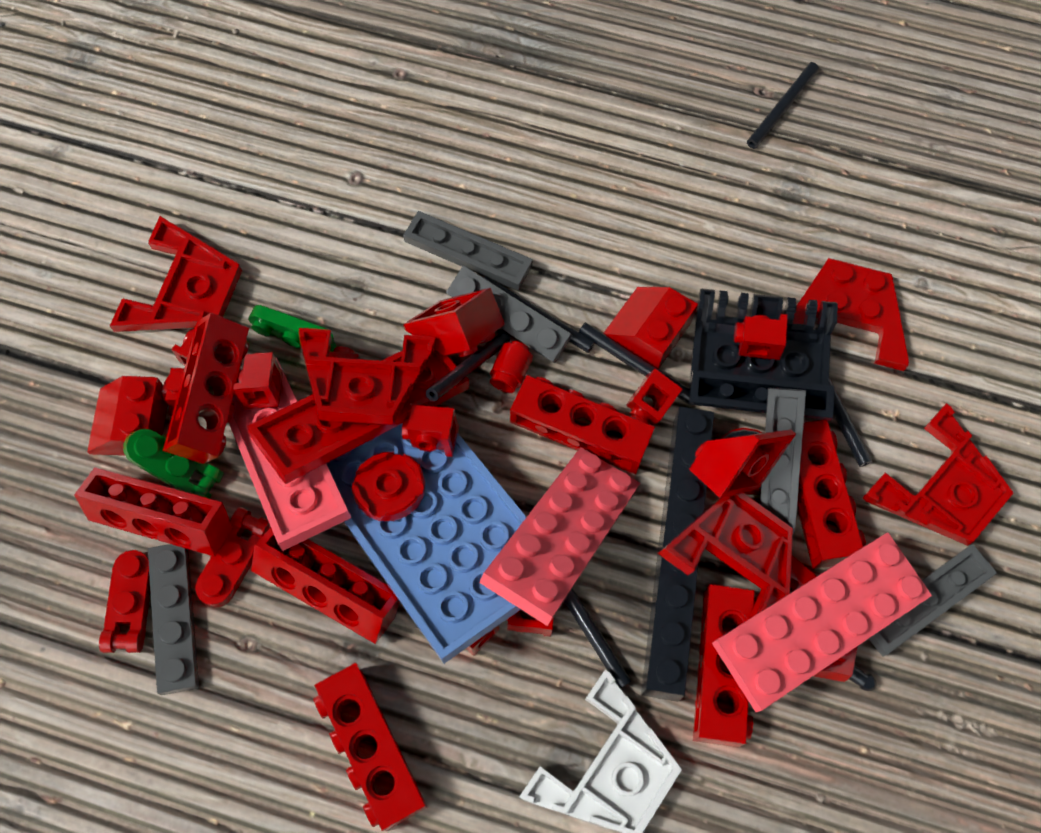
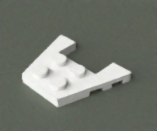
[519,670,682,833]

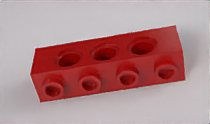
[163,312,249,464]
[510,375,655,475]
[797,420,866,569]
[74,467,232,557]
[251,528,400,644]
[692,584,756,748]
[313,663,428,831]

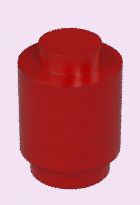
[490,341,533,393]

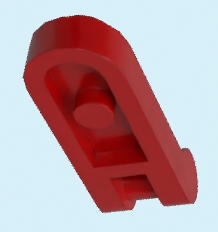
[195,507,271,608]
[99,550,151,653]

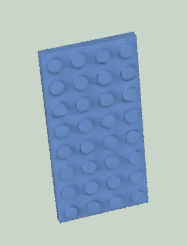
[326,406,526,664]

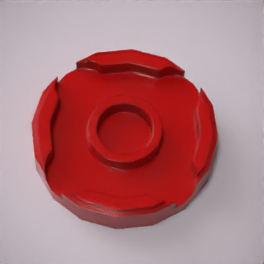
[352,452,426,521]

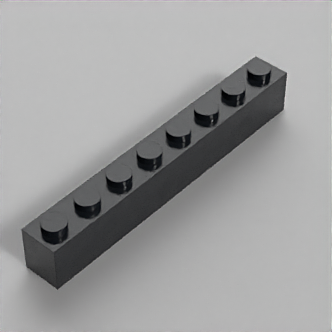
[641,407,714,702]

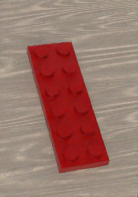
[247,350,469,484]

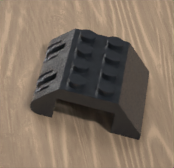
[689,288,838,421]

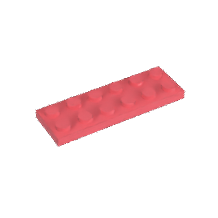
[228,357,352,551]
[479,447,640,626]
[712,532,932,713]

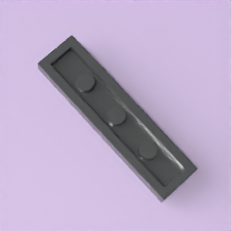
[403,211,533,291]
[446,265,573,363]
[760,388,806,533]
[148,544,199,696]
[869,544,997,657]

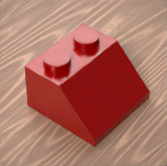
[403,287,505,357]
[603,287,698,369]
[87,376,168,456]
[689,429,796,498]

